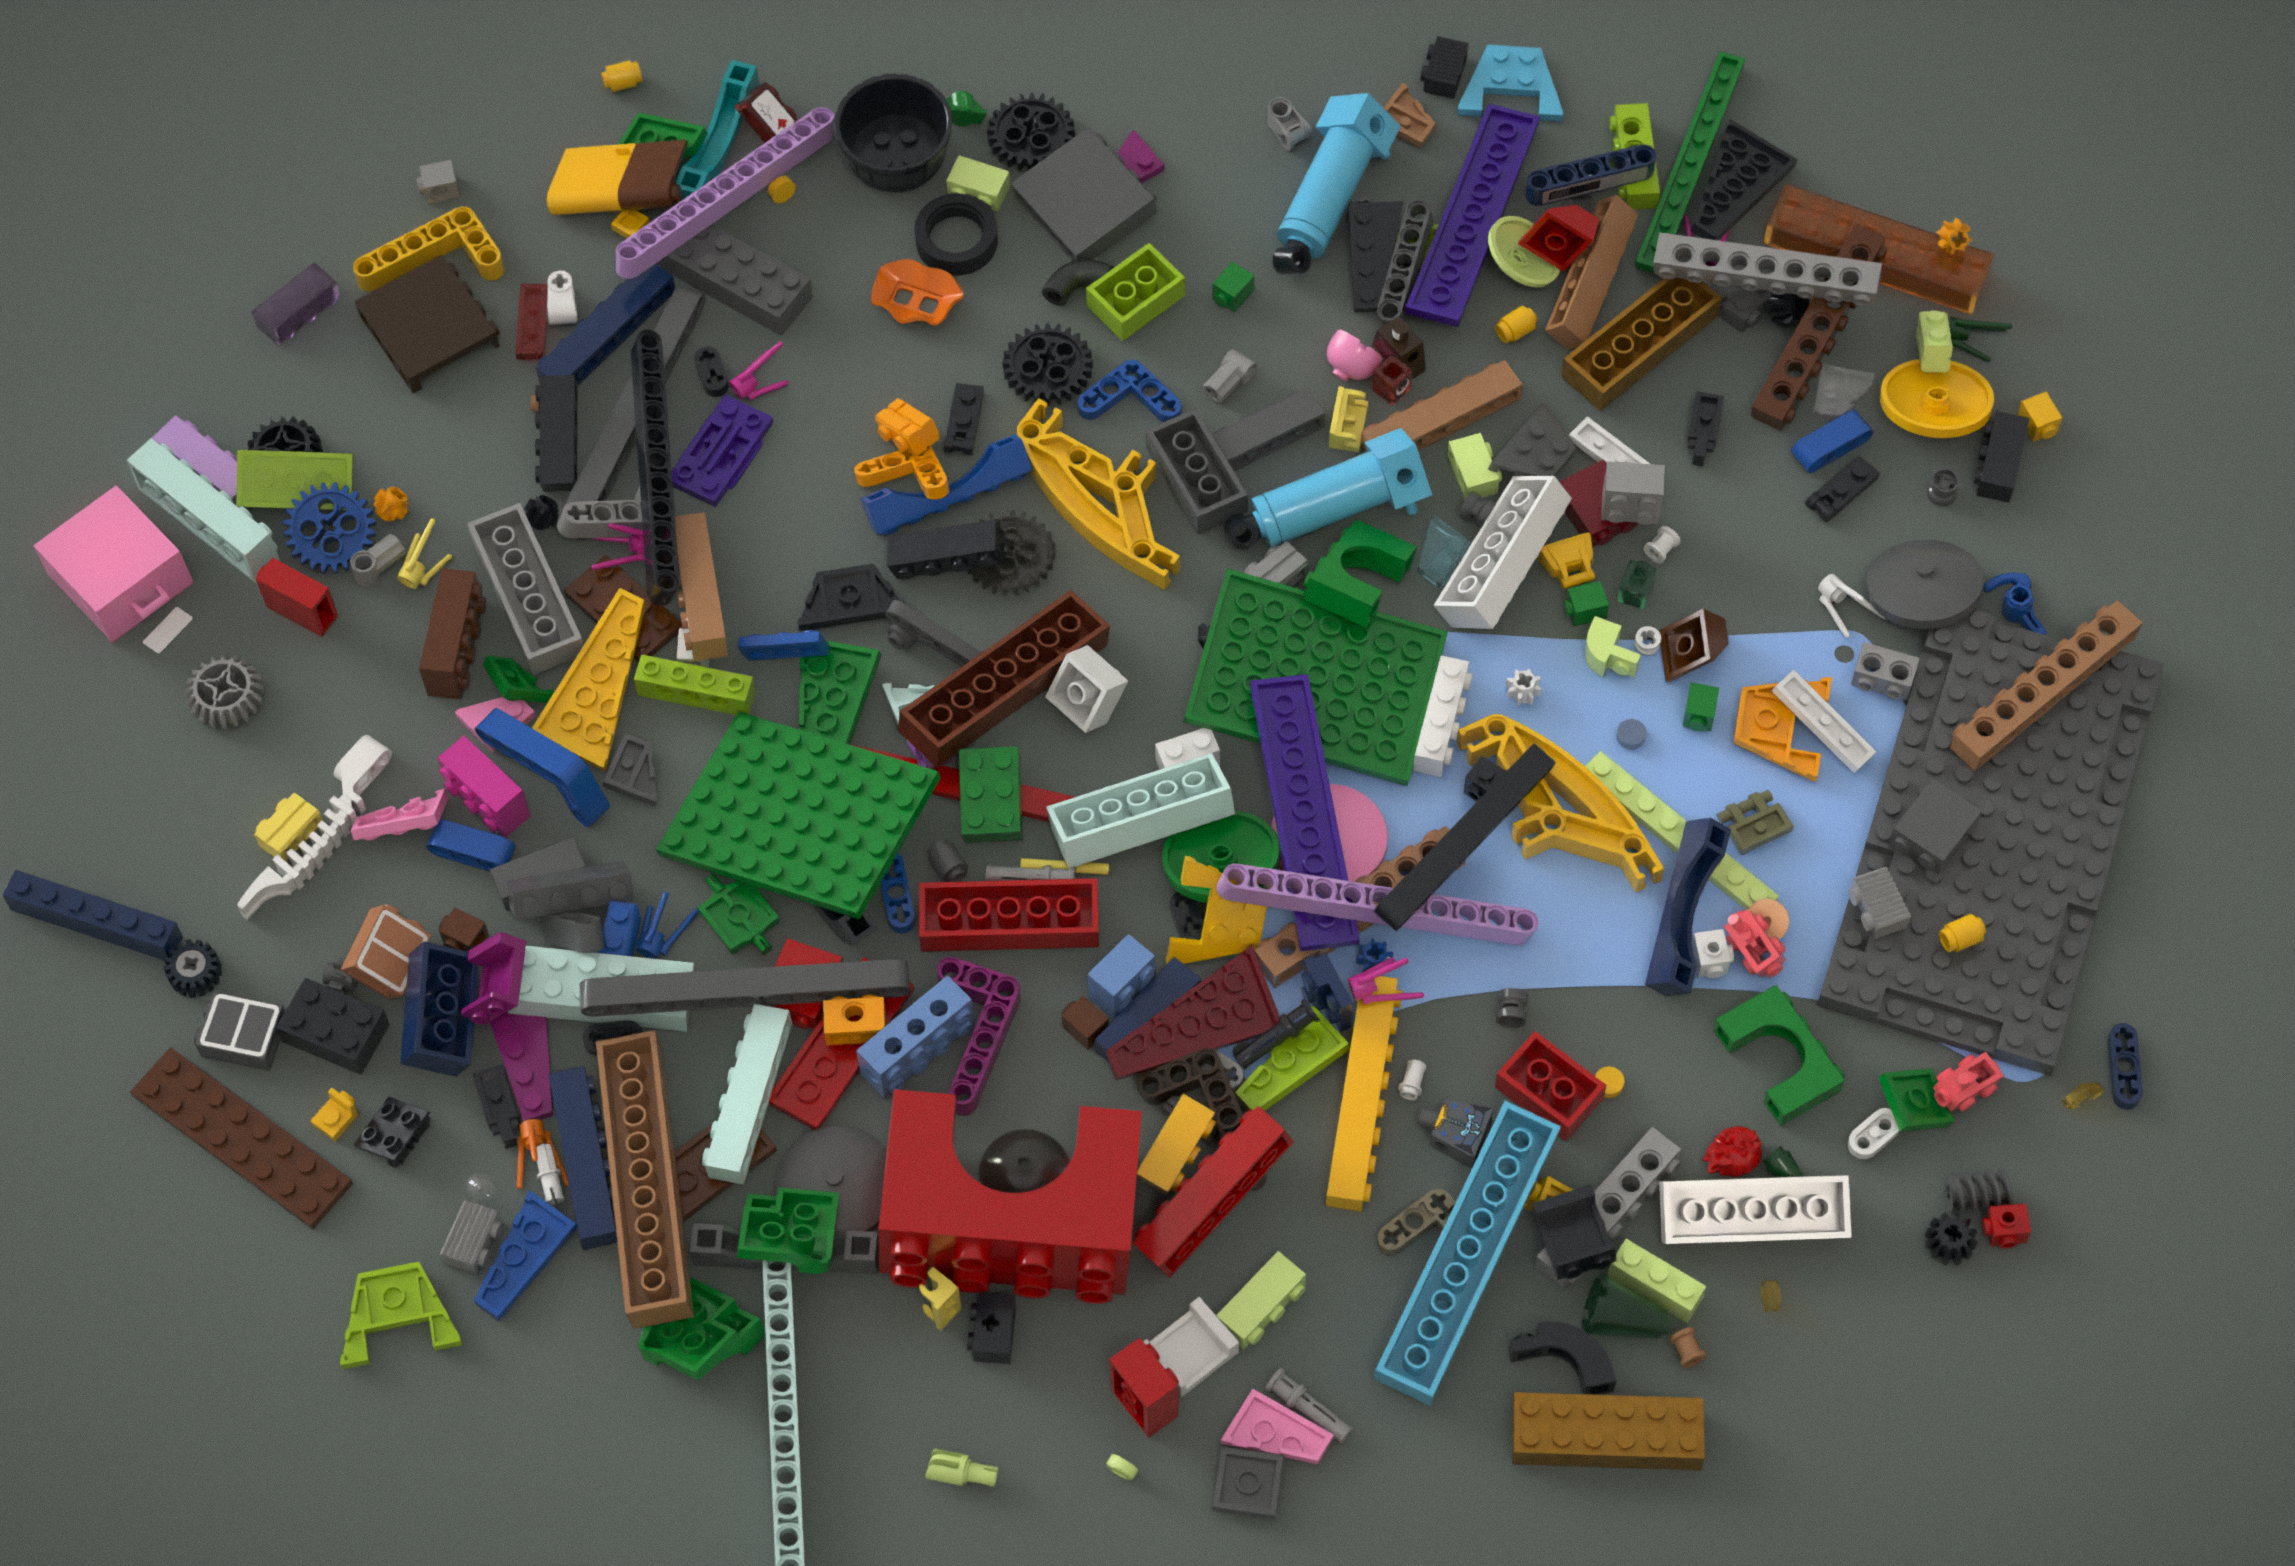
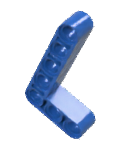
[474,708,610,828]

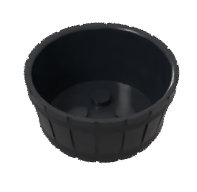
[834,74,952,192]

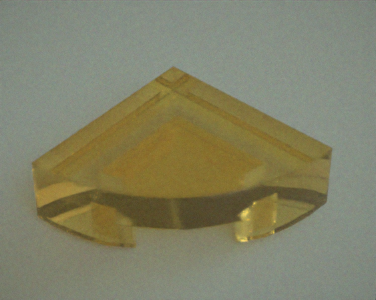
[2061,1082,2104,1109]

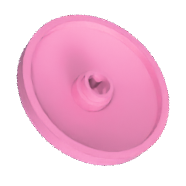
[1271,784,1388,882]

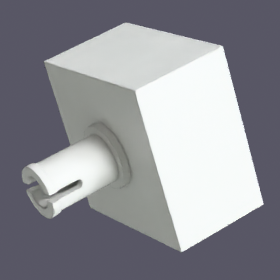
[1045,645,1128,733]

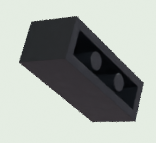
[1973,411,2029,503]

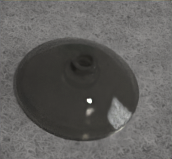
[979,1129,1069,1193]

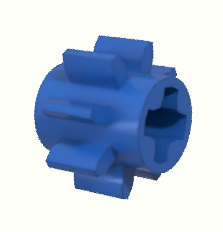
[1356,938,1393,972]

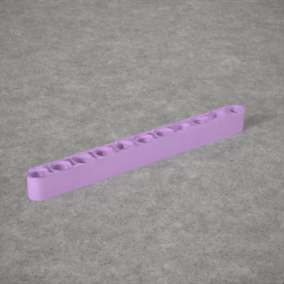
[616,107,834,279]
[1216,864,1539,945]

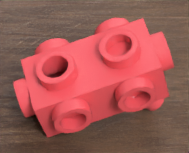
[1724,909,1786,978]
[1933,1052,2004,1112]

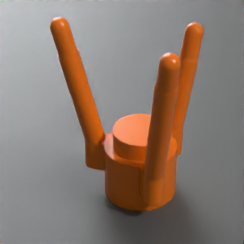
[517,1119,569,1189]

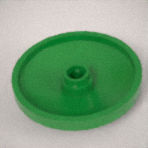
[1162,810,1281,903]

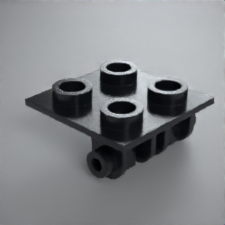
[354,1096,431,1168]

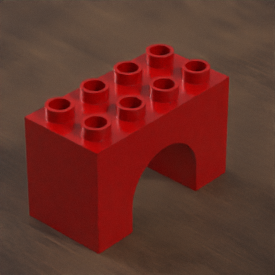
[879,1089,1142,1304]

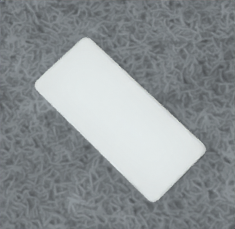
[143,607,193,653]

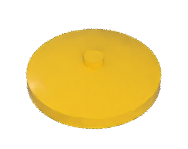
[1880,359,1994,438]

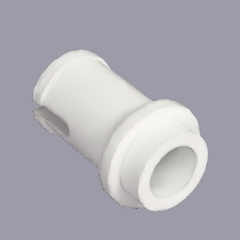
[1398,1059,1427,1100]

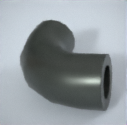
[1042,259,1114,306]

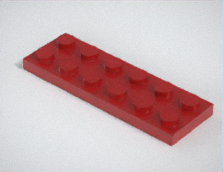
[768,957,915,1130]

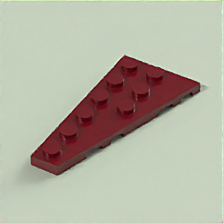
[1106,945,1280,1081]

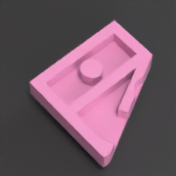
[455,697,536,752]

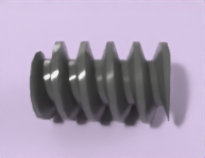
[1945,1170,2013,1213]

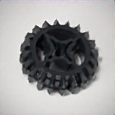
[247,416,323,453]

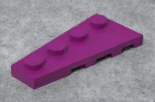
[490,1012,554,1122]

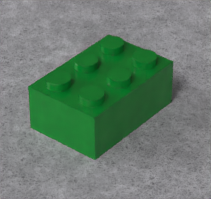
[959,746,1023,843]

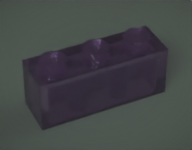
[251,262,341,346]

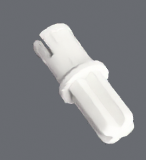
[537,1144,565,1205]

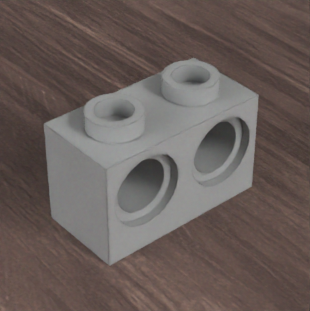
[1851,642,1920,701]

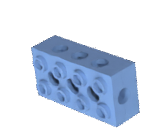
[856,975,974,1099]

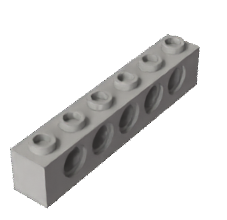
[1535,1127,1681,1290]

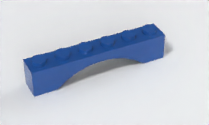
[860,434,1033,535]

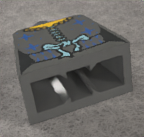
[1417,1098,1494,1168]

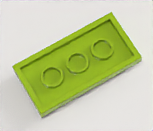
[236,450,353,510]

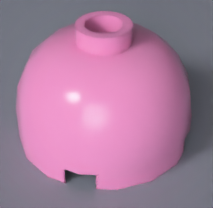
[1327,330,1383,382]

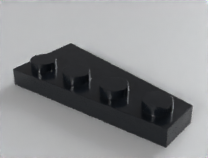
[1348,201,1404,312]

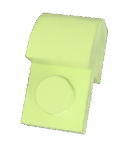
[1585,616,1641,677]

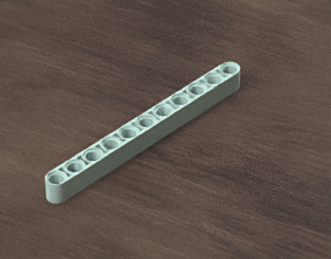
[763,1260,804,1566]

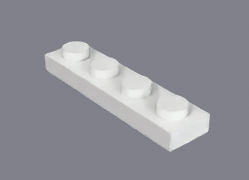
[1772,670,1876,773]

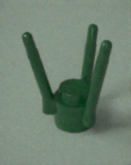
[1949,317,2012,362]

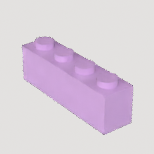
[152,415,239,508]

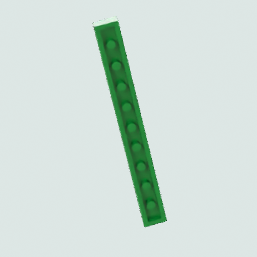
[1635,51,1745,273]

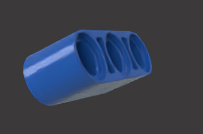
[1791,410,1874,473]
[426,819,516,872]

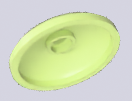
[1488,216,1560,287]

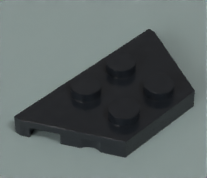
[798,564,906,631]

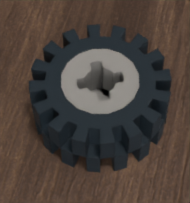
[164,939,222,998]

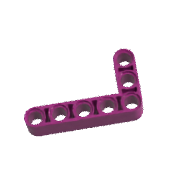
[937,957,1020,1116]

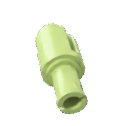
[925,1449,999,1487]

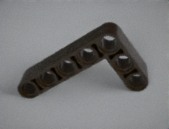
[1136,1048,1267,1191]

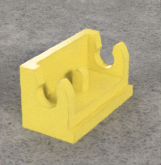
[1329,386,1368,452]
[919,1267,961,1331]

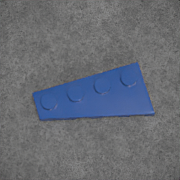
[474,1190,577,1321]

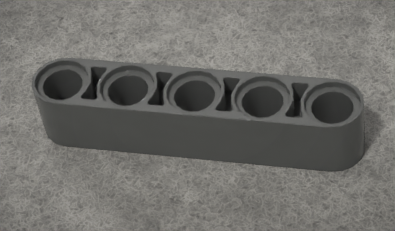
[1377,200,1433,327]

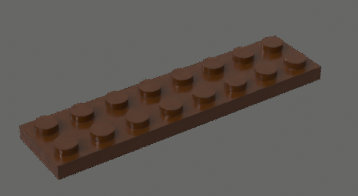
[130,1047,353,1230]

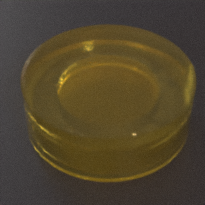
[1760,1280,1781,1312]

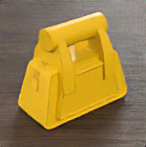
[1538,532,1595,589]

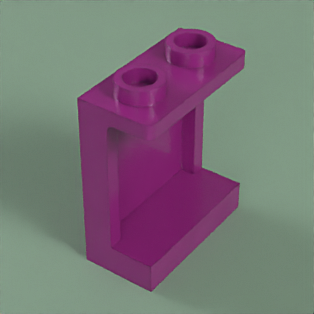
[461,931,526,1025]

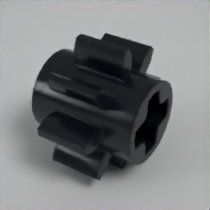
[524,495,559,530]

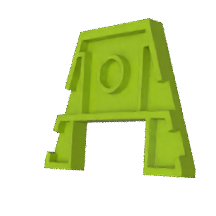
[340,1261,463,1369]

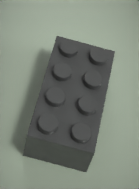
[1146,408,1248,534]

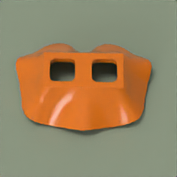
[871,259,964,326]

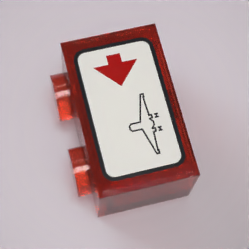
[734,82,798,143]

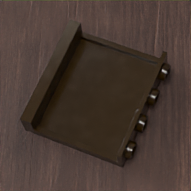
[355,255,500,393]

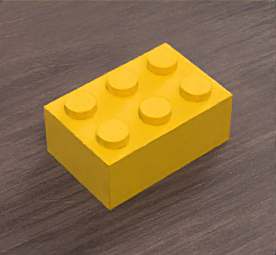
[1136,1094,1216,1195]

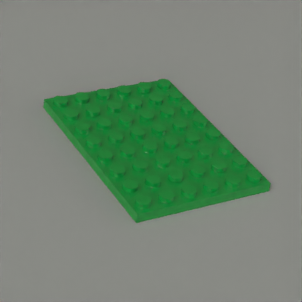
[1183,568,1448,786]
[656,711,941,919]

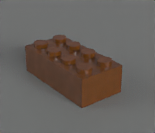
[419,568,486,700]

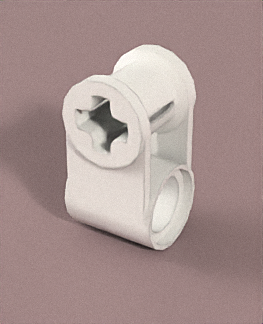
[547,270,577,325]

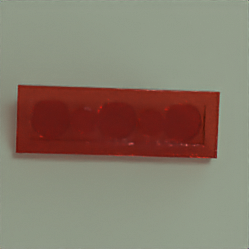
[515,284,548,360]

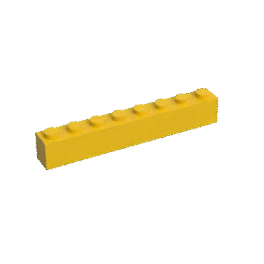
[1326,976,1403,1212]

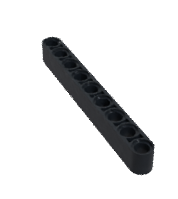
[1374,743,1557,932]

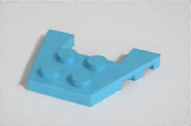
[1457,45,1563,122]

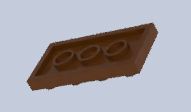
[564,555,682,662]
[675,1120,777,1222]

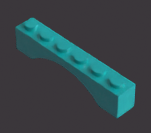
[676,60,760,203]

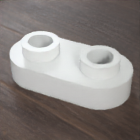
[1848,1108,1899,1159]

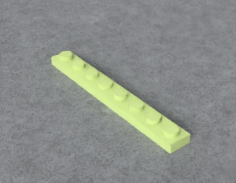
[1585,751,1779,910]

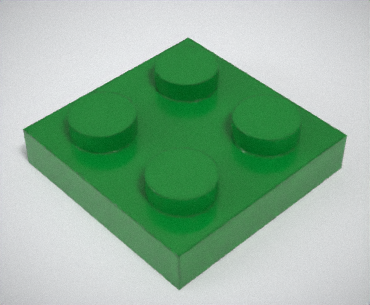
[1878,1068,1955,1132]

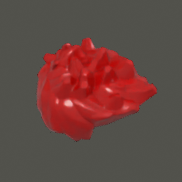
[1702,1126,1763,1178]

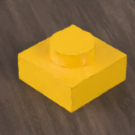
[611,210,650,239]

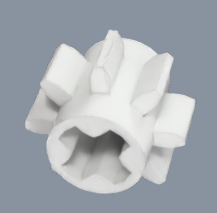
[1506,669,1542,705]

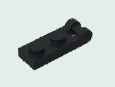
[944,383,984,455]
[1805,455,1880,523]

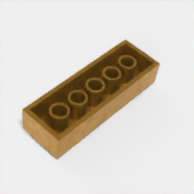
[1561,277,1722,411]
[1512,1392,1705,1470]

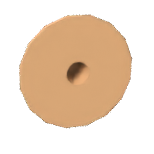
[1749,898,1789,939]

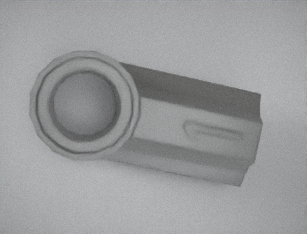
[1203,348,1257,403]
[350,534,406,587]

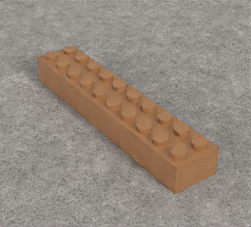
[596,1030,694,1329]

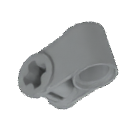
[1267,97,1313,151]

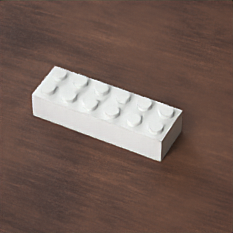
[1433,476,1572,629]
[1659,1175,1851,1244]

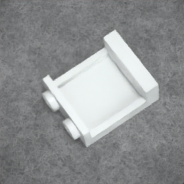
[1143,1297,1239,1398]

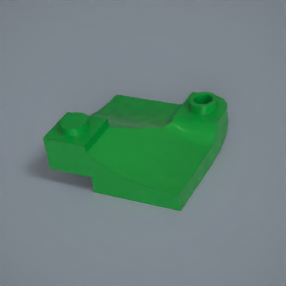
[737,1187,839,1274]
[638,1277,765,1381]

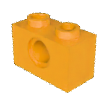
[823,995,886,1045]

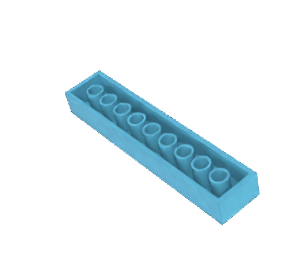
[1373,1101,1561,1406]

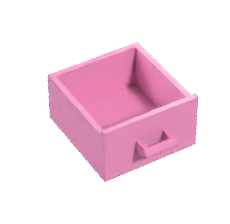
[33,485,194,643]

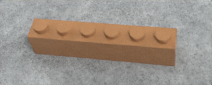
[1545,195,1638,350]
[1360,360,1523,453]
[675,512,728,661]

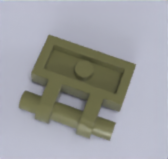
[1716,790,1794,855]

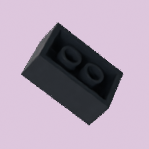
[276,978,390,1075]

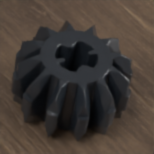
[1767,292,1811,328]
[1925,1212,1978,1265]

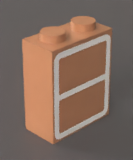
[341,904,431,999]

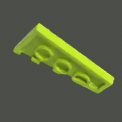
[1235,1005,1350,1111]

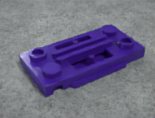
[671,395,773,507]

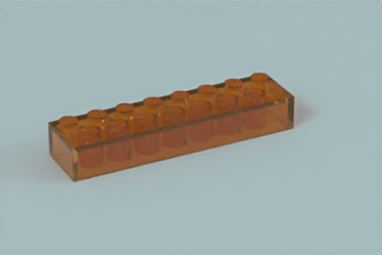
[1763,183,1995,315]

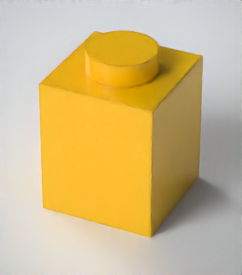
[2017,392,2063,442]

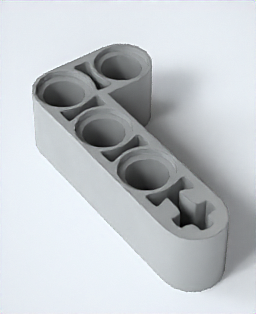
[557,485,660,538]

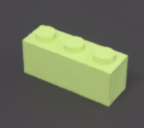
[1607,1239,1707,1323]
[1216,1251,1306,1350]

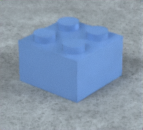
[1087,934,1155,1020]

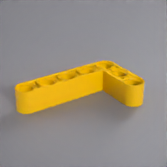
[353,207,504,291]

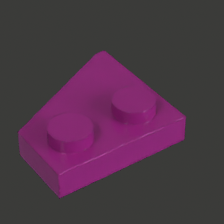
[1117,130,1164,184]

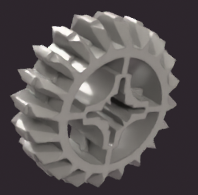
[185,654,264,730]

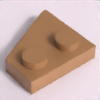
[1384,82,1436,148]

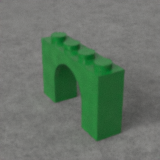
[1303,519,1417,628]
[1713,985,1845,1126]

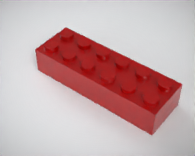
[919,878,1099,952]
[1133,1106,1294,1278]

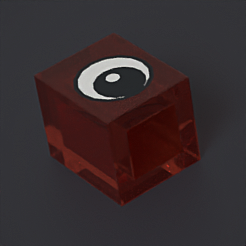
[1372,354,1413,406]

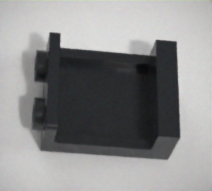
[1532,1185,1617,1280]

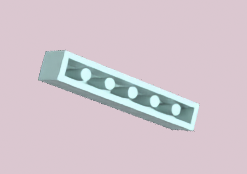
[702,1004,793,1185]

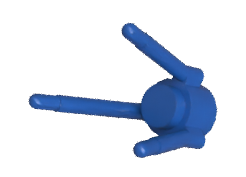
[636,892,698,959]

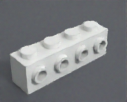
[1413,655,1473,777]

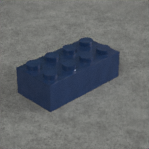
[400,941,478,1077]

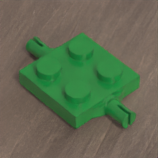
[697,874,780,955]

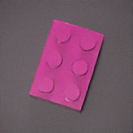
[438,735,530,838]

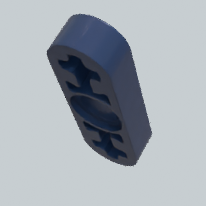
[2108,1023,2143,1110]

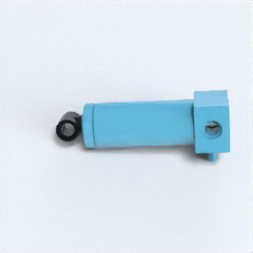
[1273,93,1401,274]
[1224,428,1432,550]

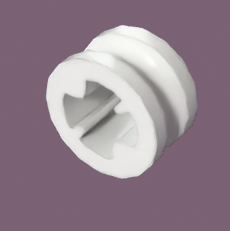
[1634,626,1661,656]

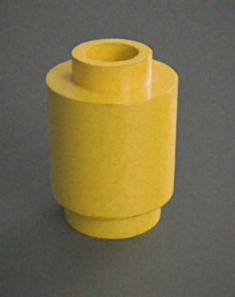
[601,60,643,93]
[1495,306,1537,344]
[1939,914,1986,952]

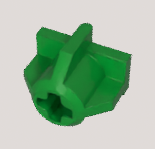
[946,91,987,126]

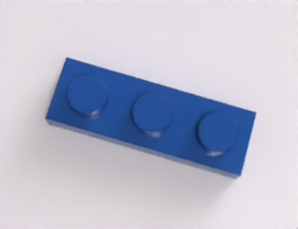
[738,630,830,661]

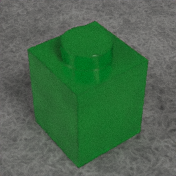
[1212,261,1254,312]
[1563,581,1609,626]
[1683,682,1719,731]

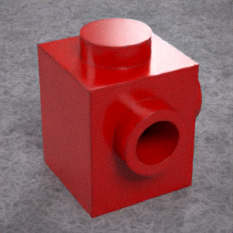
[1981,1203,2032,1249]

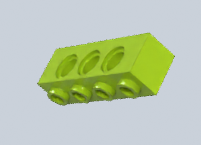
[1609,103,1660,210]
[634,654,756,715]

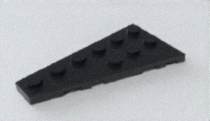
[1691,119,1798,241]

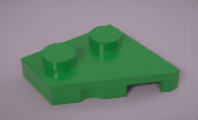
[482,655,554,703]

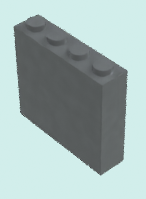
[1011,127,1157,261]

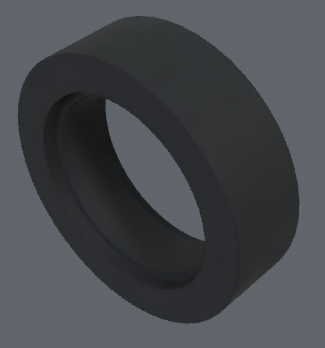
[915,193,998,276]

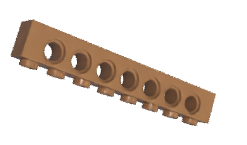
[1950,600,2143,771]
[1254,826,1466,989]

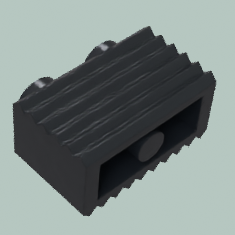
[1420,36,1469,99]

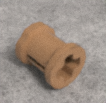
[1669,1327,1707,1368]

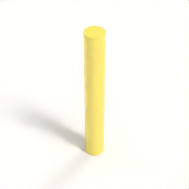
[1020,858,1109,875]

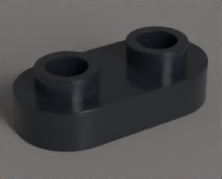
[583,1020,643,1056]

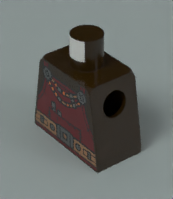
[1371,317,1426,383]

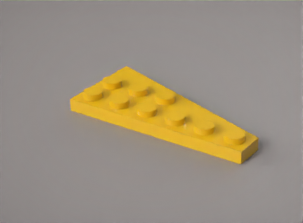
[532,588,646,772]

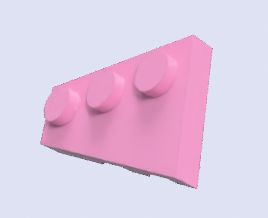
[350,788,449,841]
[1221,1389,1334,1464]

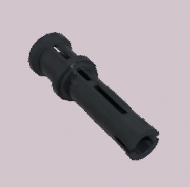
[1234,998,1320,1070]

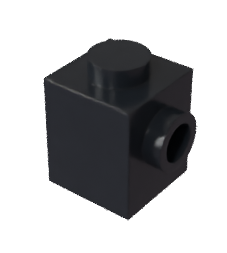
[1463,756,1506,801]

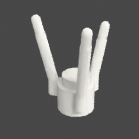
[1818,574,1886,638]

